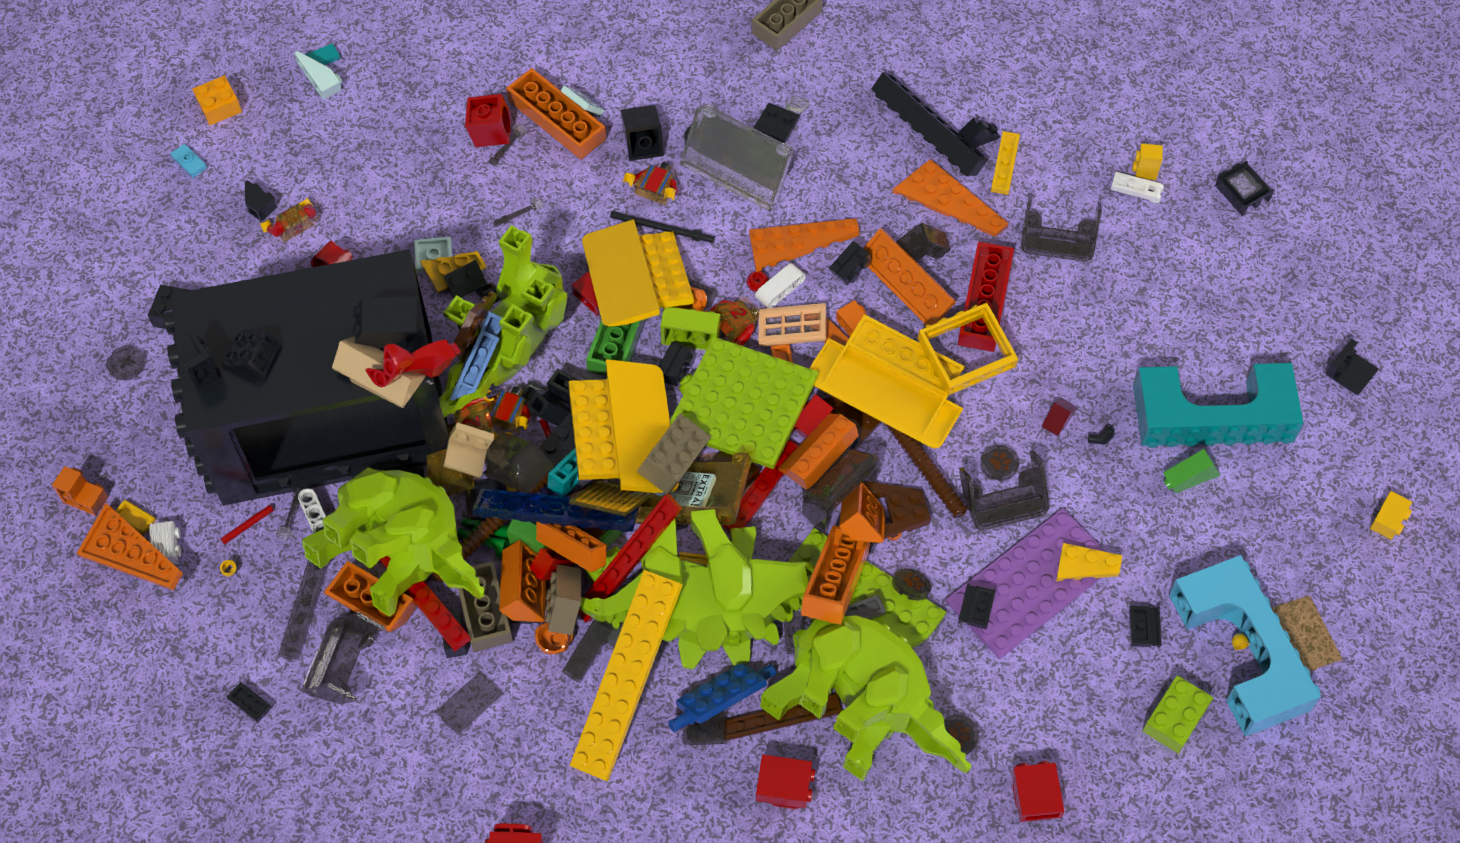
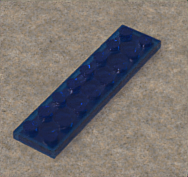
[473,488,639,532]

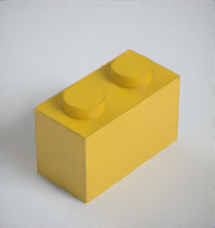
[1132,143,1163,180]
[1370,491,1412,540]

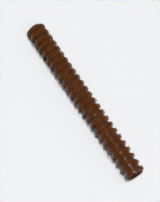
[884,423,968,518]
[432,466,549,582]

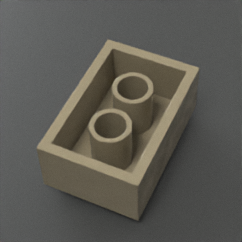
[545,565,581,635]

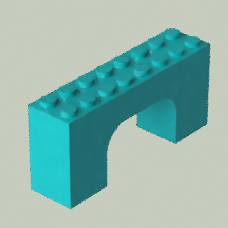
[1133,363,1304,448]

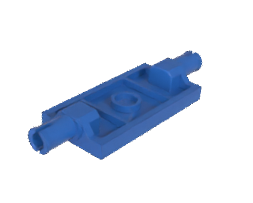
[668,663,776,733]

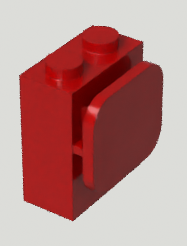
[756,754,815,809]
[1011,761,1065,822]
[485,823,544,843]

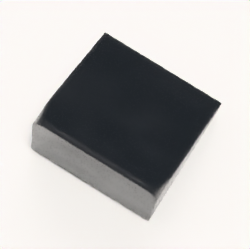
[476,283,501,305]
[520,381,547,403]

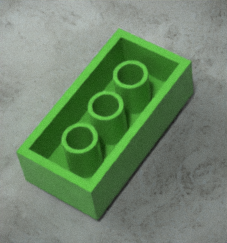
[586,319,646,376]

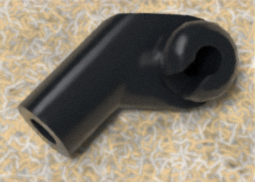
[1087,426,1115,445]

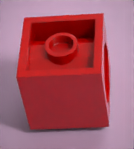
[465,94,512,148]

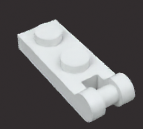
[1111,172,1164,203]

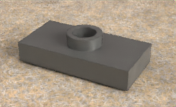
[845,595,886,620]

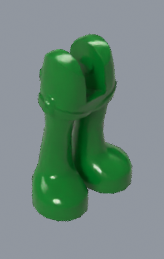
[457,518,510,559]

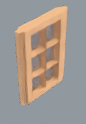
[758,303,826,347]

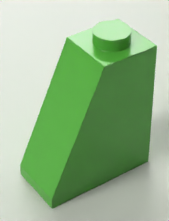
[1163,449,1220,493]
[507,514,549,553]

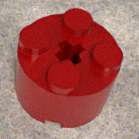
[310,241,353,267]

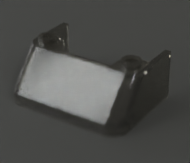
[1021,192,1102,262]
[802,449,880,533]
[959,450,1049,531]
[302,612,385,705]

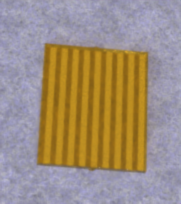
[569,481,652,516]
[1271,596,1342,671]

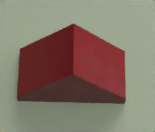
[1042,398,1078,436]

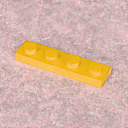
[991,131,1020,195]

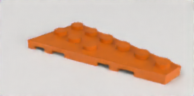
[892,159,1009,237]
[749,218,859,272]
[76,503,183,591]

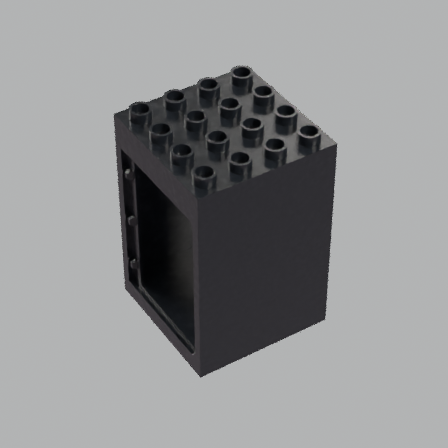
[163,249,450,506]

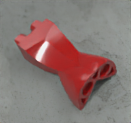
[365,339,460,388]

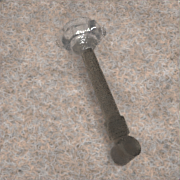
[489,124,527,167]
[494,197,544,227]
[275,487,302,541]

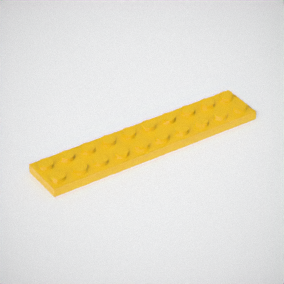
[569,570,683,781]

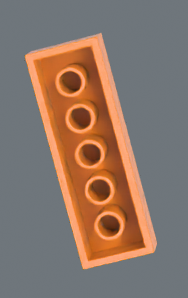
[506,68,606,160]
[801,525,870,625]

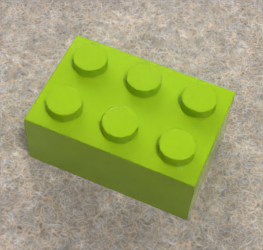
[660,307,720,350]
[1142,675,1214,754]

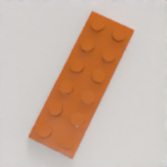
[864,228,957,326]

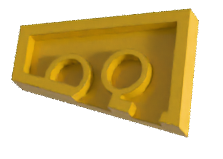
[420,251,487,294]
[1056,543,1123,582]

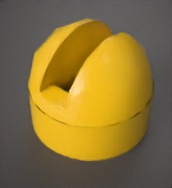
[220,560,237,577]
[1232,633,1250,651]

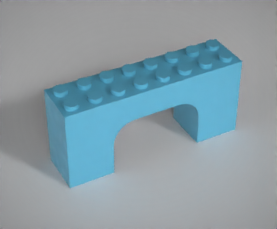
[1169,555,1321,737]

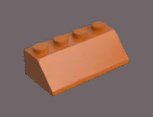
[778,414,859,491]
[839,480,885,543]
[499,540,546,622]
[324,561,416,632]

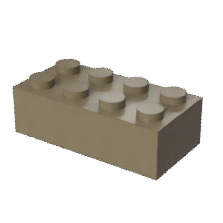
[751,0,823,51]
[636,413,712,494]
[458,561,513,652]

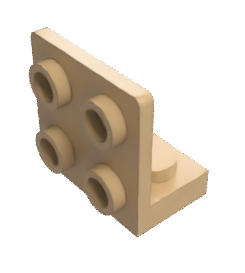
[443,422,494,478]

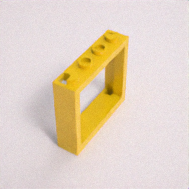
[917,303,1019,396]

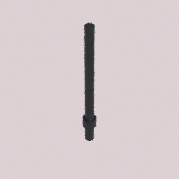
[610,211,715,244]

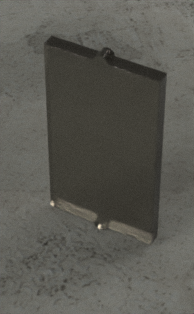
[435,671,503,735]

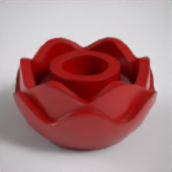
[746,271,769,292]

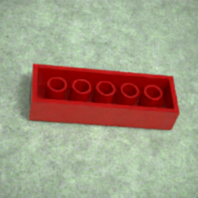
[957,241,1014,352]

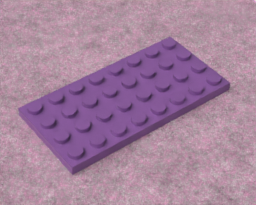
[945,508,1106,660]

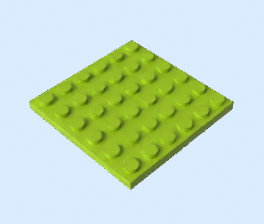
[670,337,819,469]

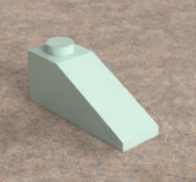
[294,51,342,100]

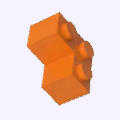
[52,466,108,516]

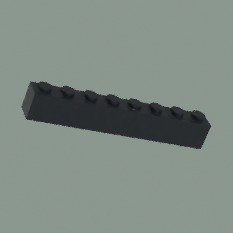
[871,72,988,177]

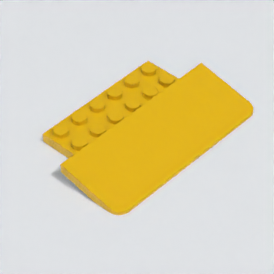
[582,219,694,326]
[809,314,965,449]
[568,359,679,493]

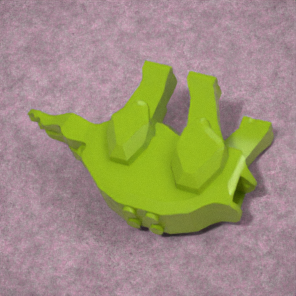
[439,225,567,417]
[302,467,485,617]
[760,615,971,782]

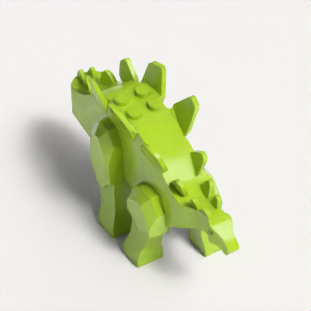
[579,509,815,670]

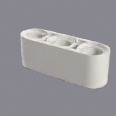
[755,263,806,308]
[298,488,326,533]

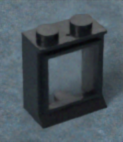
[1215,161,1275,216]

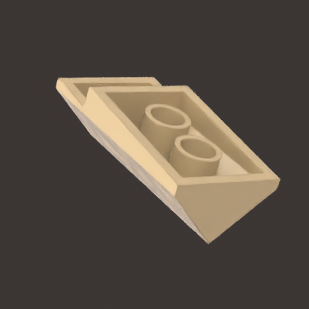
[332,336,426,408]

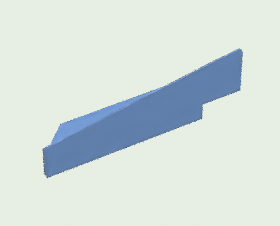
[449,311,502,400]

